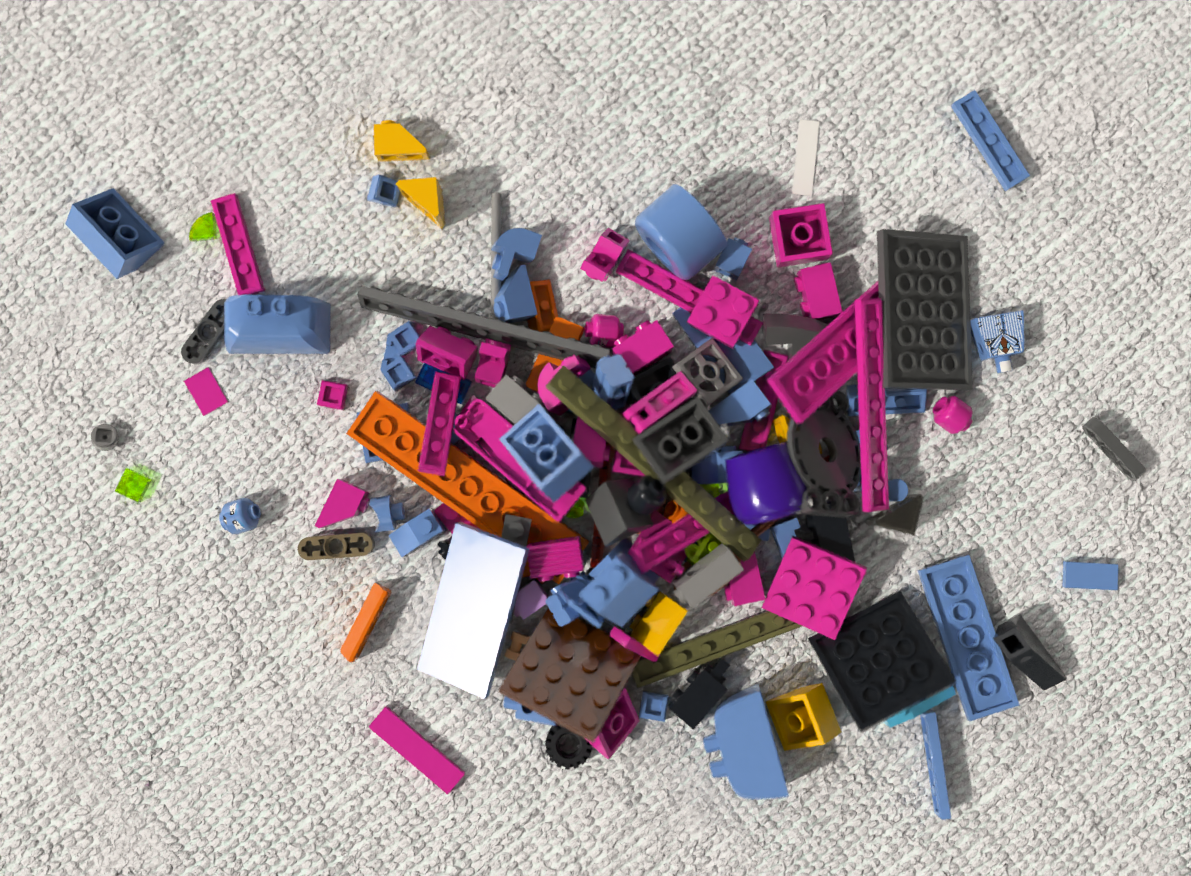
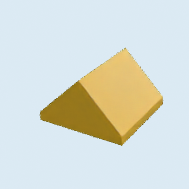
[396,177,445,229]

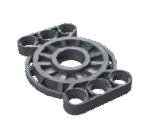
[787,391,861,518]

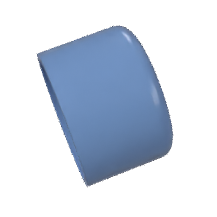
[635,184,728,280]

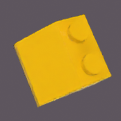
[629,590,688,656]
[766,683,842,751]

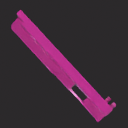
[453,399,587,523]

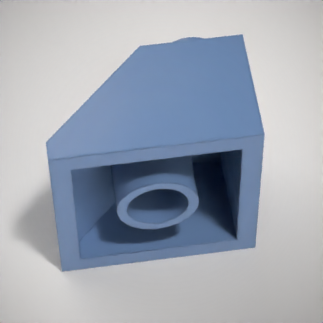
[579,551,659,627]

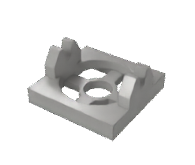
[673,338,743,407]

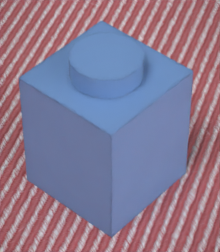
[714,238,752,281]

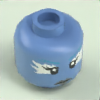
[219,498,261,534]

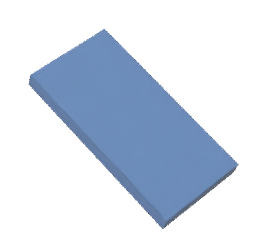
[672,308,774,395]

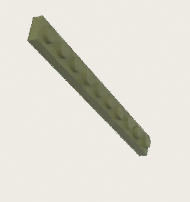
[545,365,762,562]

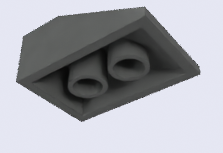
[633,397,729,484]

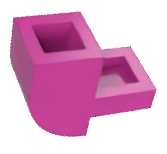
[580,228,630,282]
[475,338,511,388]
[538,355,591,416]

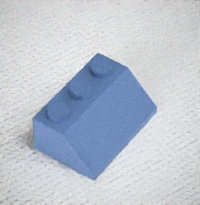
[65,188,165,279]

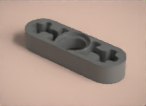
[181,299,226,364]
[1082,417,1146,481]

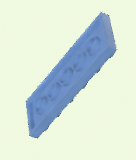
[917,554,1019,721]

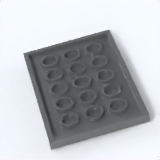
[877,229,973,390]

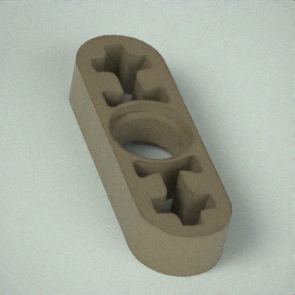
[297,533,375,560]

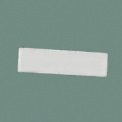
[792,119,820,196]

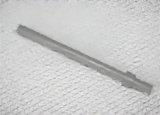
[488,192,501,319]

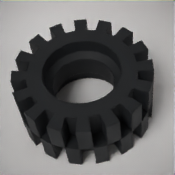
[545,724,592,770]

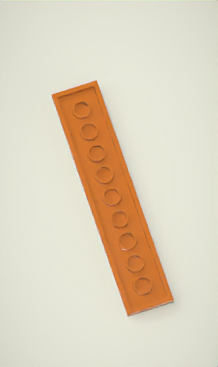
[346,390,589,585]

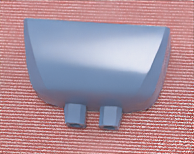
[224,295,331,354]
[703,683,789,799]

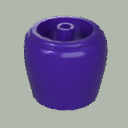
[725,442,809,525]

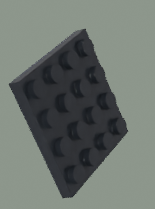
[808,591,957,733]

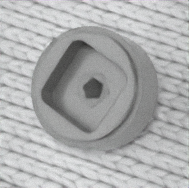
[91,424,119,451]

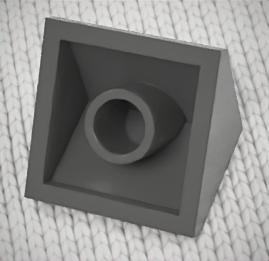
[584,478,654,547]

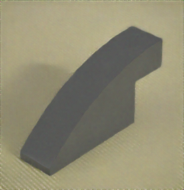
[762,314,829,361]

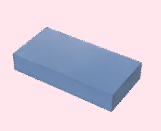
[1062,561,1118,590]

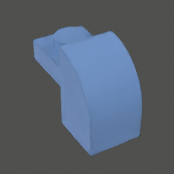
[491,228,542,281]

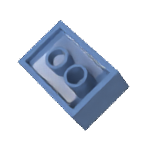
[499,404,594,503]

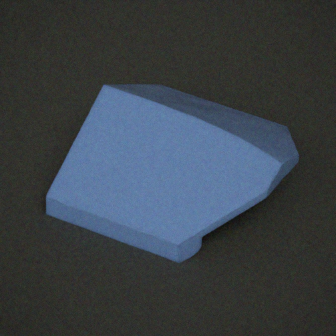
[559,575,604,628]

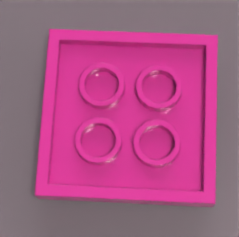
[762,536,867,640]

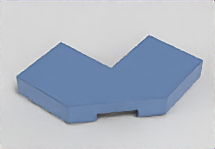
[380,320,420,392]

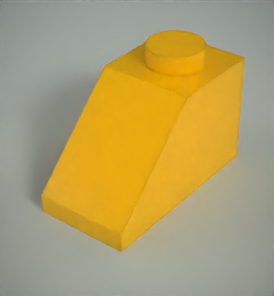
[374,120,429,162]

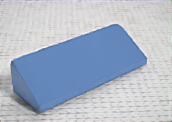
[846,384,927,416]

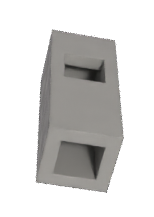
[672,544,744,609]

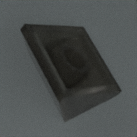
[865,494,923,535]

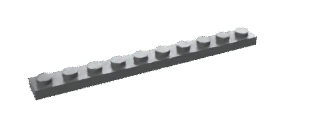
[357,286,610,369]

